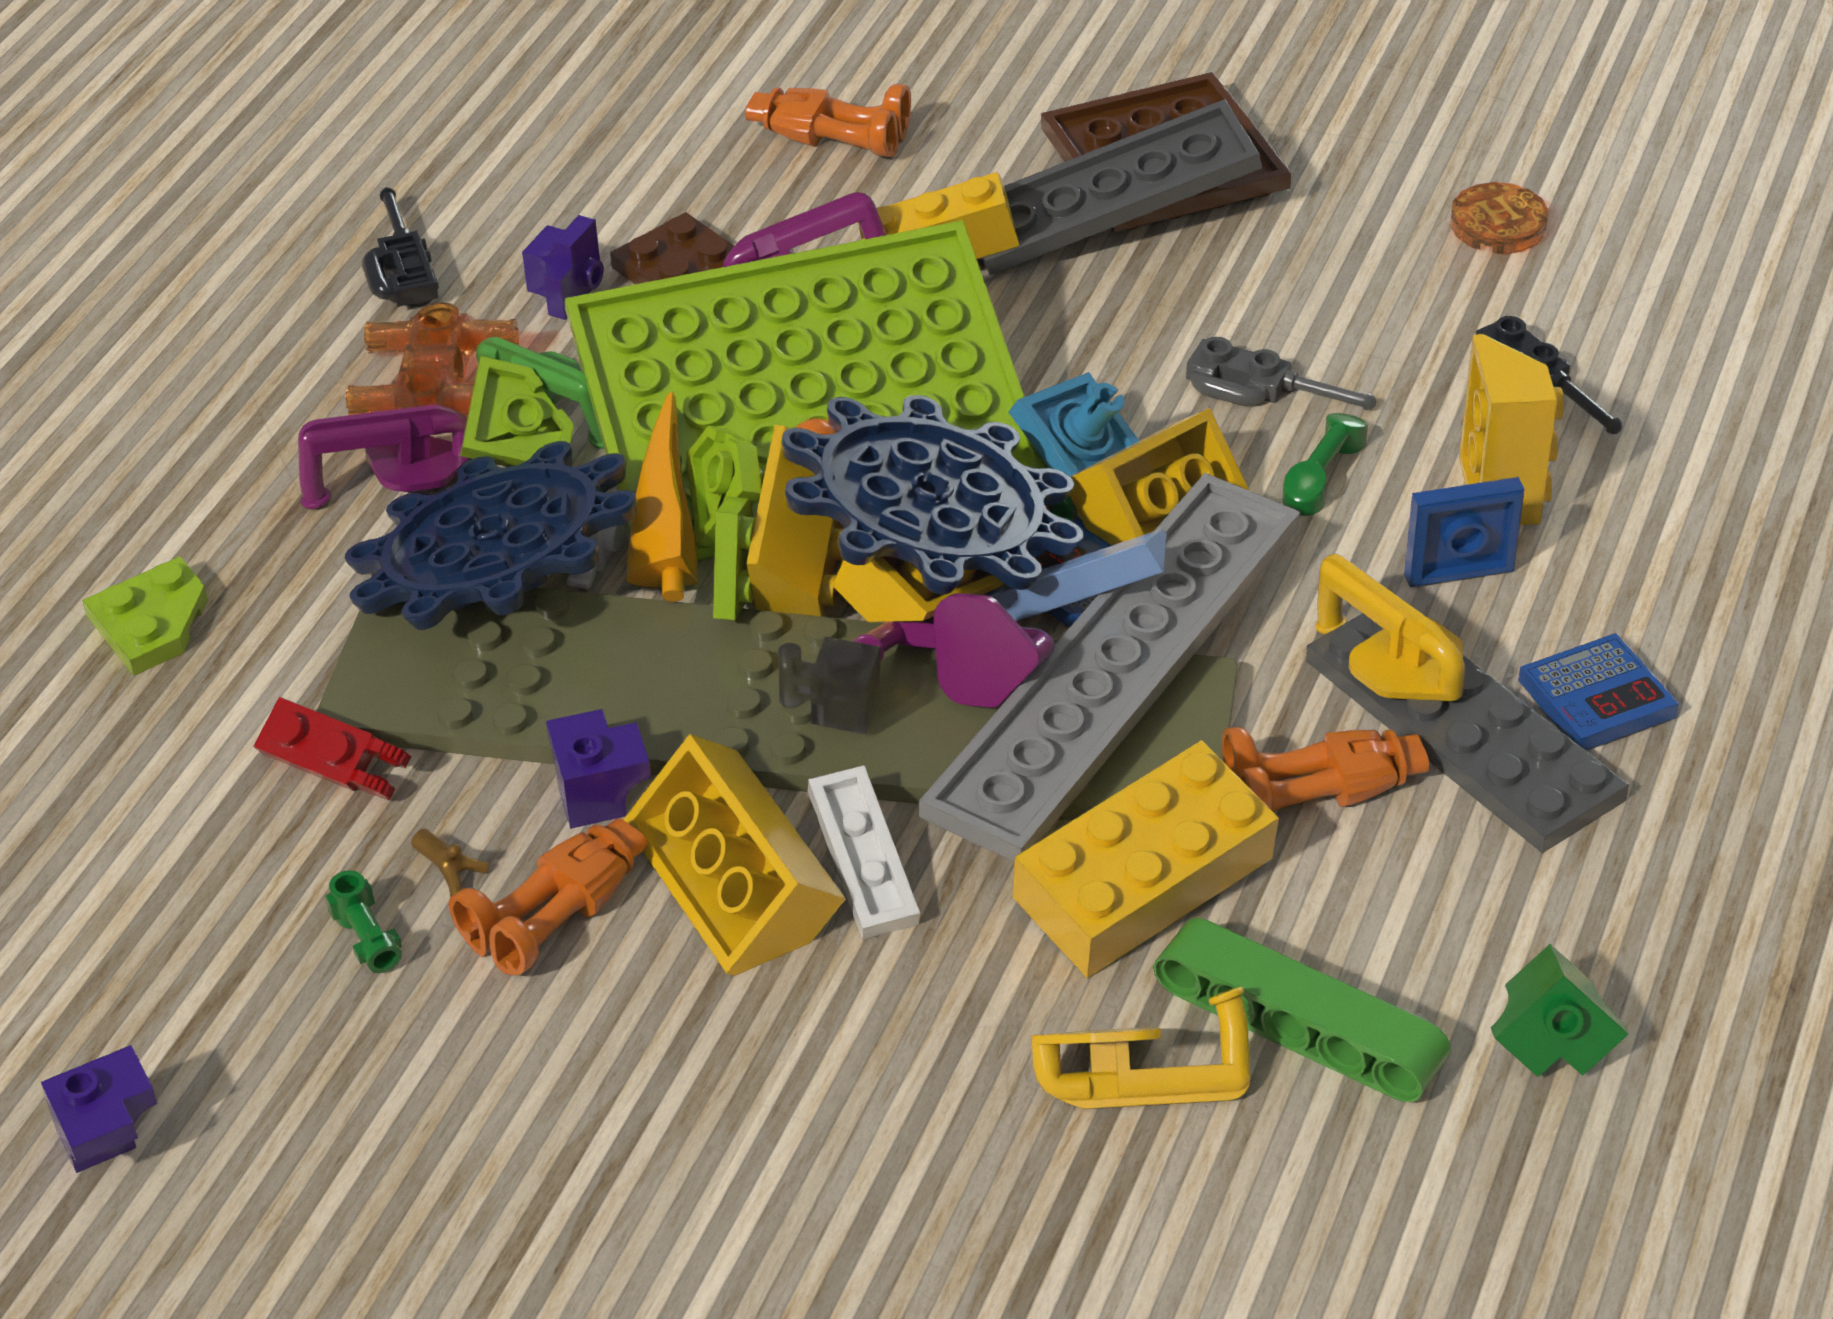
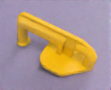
[1315,554,1465,701]
[1031,986,1251,1109]

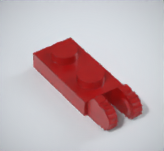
[253,697,412,801]

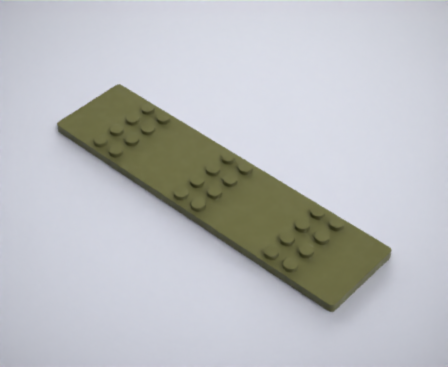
[316,588,1238,821]

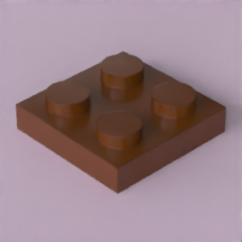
[610,212,734,284]

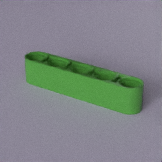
[1153,918,1451,1102]

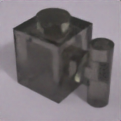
[778,636,881,734]

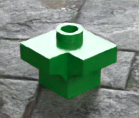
[1490,944,1629,1077]

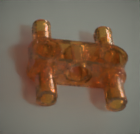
[346,302,519,416]

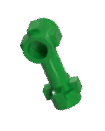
[325,870,402,973]

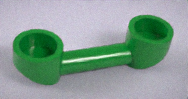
[1282,413,1368,516]

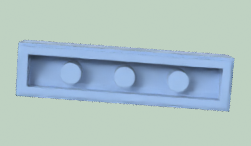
[983,529,1166,622]

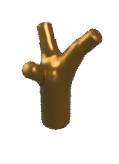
[411,829,489,898]

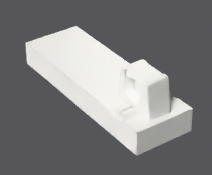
[808,765,920,940]

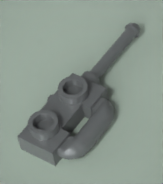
[1186,337,1377,410]

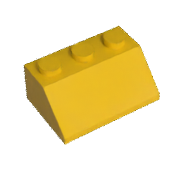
[858,172,1020,259]
[1459,334,1564,525]
[1070,408,1250,546]
[746,425,844,617]
[832,556,1005,622]

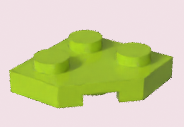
[460,356,574,467]
[687,425,764,547]
[713,497,756,620]
[82,556,208,676]

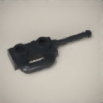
[362,187,439,307]
[1470,316,1623,435]

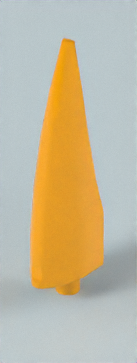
[626,392,697,602]

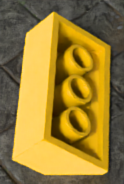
[623,734,846,976]

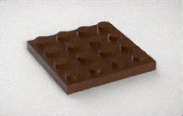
[1041,72,1291,232]

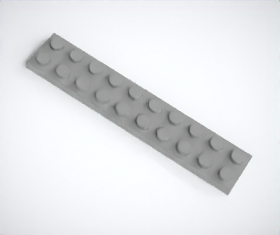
[919,473,1300,862]

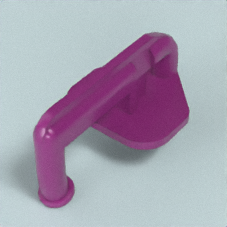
[723,192,887,267]
[298,405,471,509]
[851,593,1055,708]

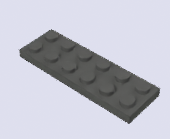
[981,99,1262,275]
[1306,613,1629,854]

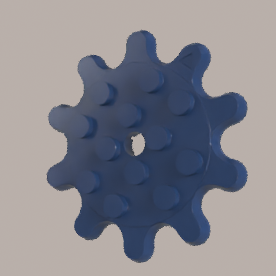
[781,395,1083,594]
[344,441,637,630]

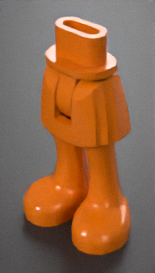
[745,84,911,157]
[1222,727,1429,812]
[448,818,648,976]

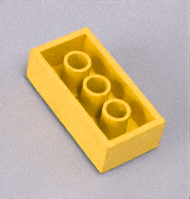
[1013,740,1279,979]

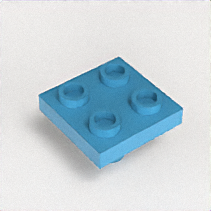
[1008,372,1139,476]

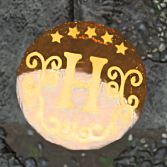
[1450,182,1549,254]

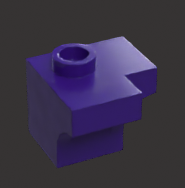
[522,215,604,320]
[546,709,651,829]
[41,1045,157,1173]

